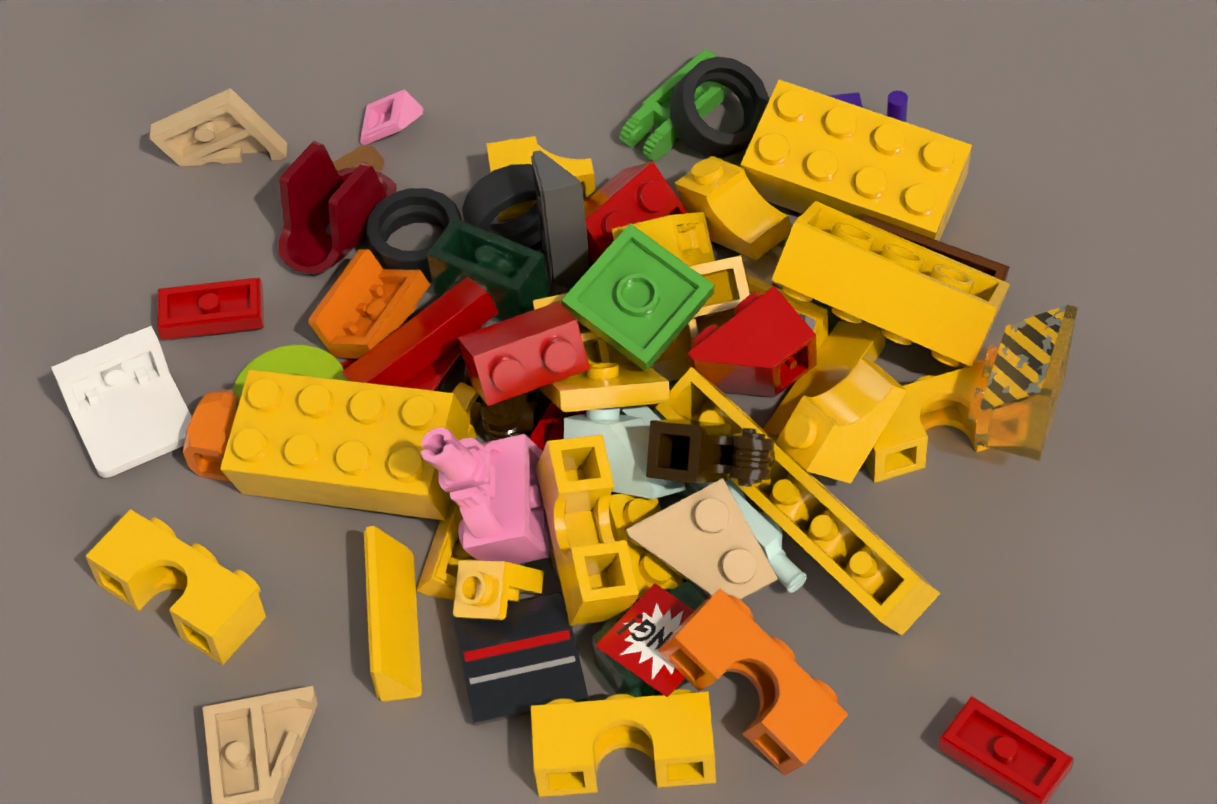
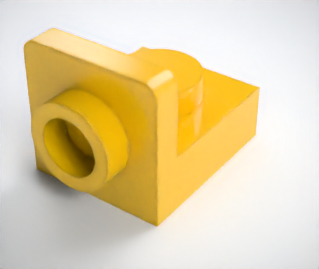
[453,560,544,620]

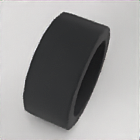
[670,56,769,158]
[462,164,542,260]
[366,188,466,283]

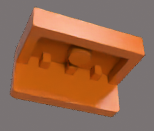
[308,249,430,359]

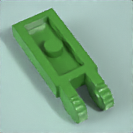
[619,49,733,162]

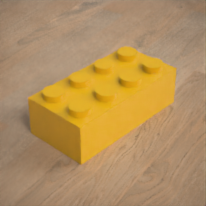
[740,79,972,241]
[771,201,1010,367]
[220,370,470,521]

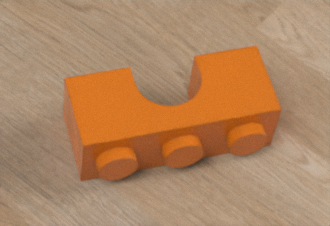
[657,588,849,776]

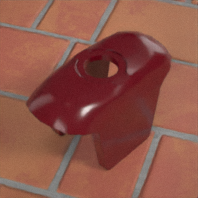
[278,141,397,274]

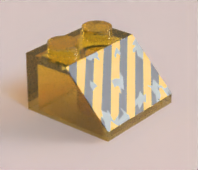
[968,305,1078,461]

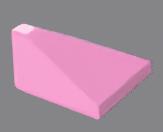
[360,89,424,146]

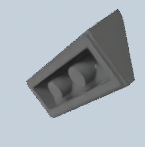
[531,150,590,289]

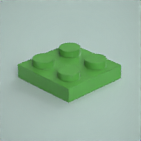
[561,223,715,371]

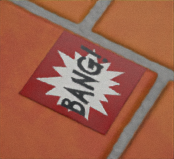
[595,583,695,697]

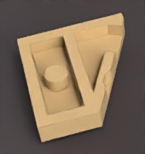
[150,88,287,167]
[625,478,778,600]
[203,686,318,804]

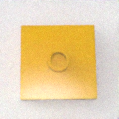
[539,362,670,412]

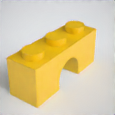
[864,359,1031,483]
[536,434,639,626]
[86,509,266,666]
[531,689,716,797]

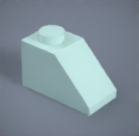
[564,407,685,499]

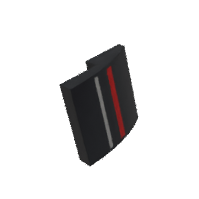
[452,592,588,726]

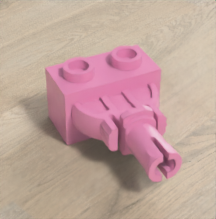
[421,428,549,564]

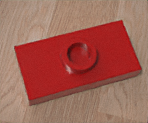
[157,277,264,340]
[938,696,1074,804]

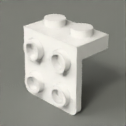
[51,326,192,478]

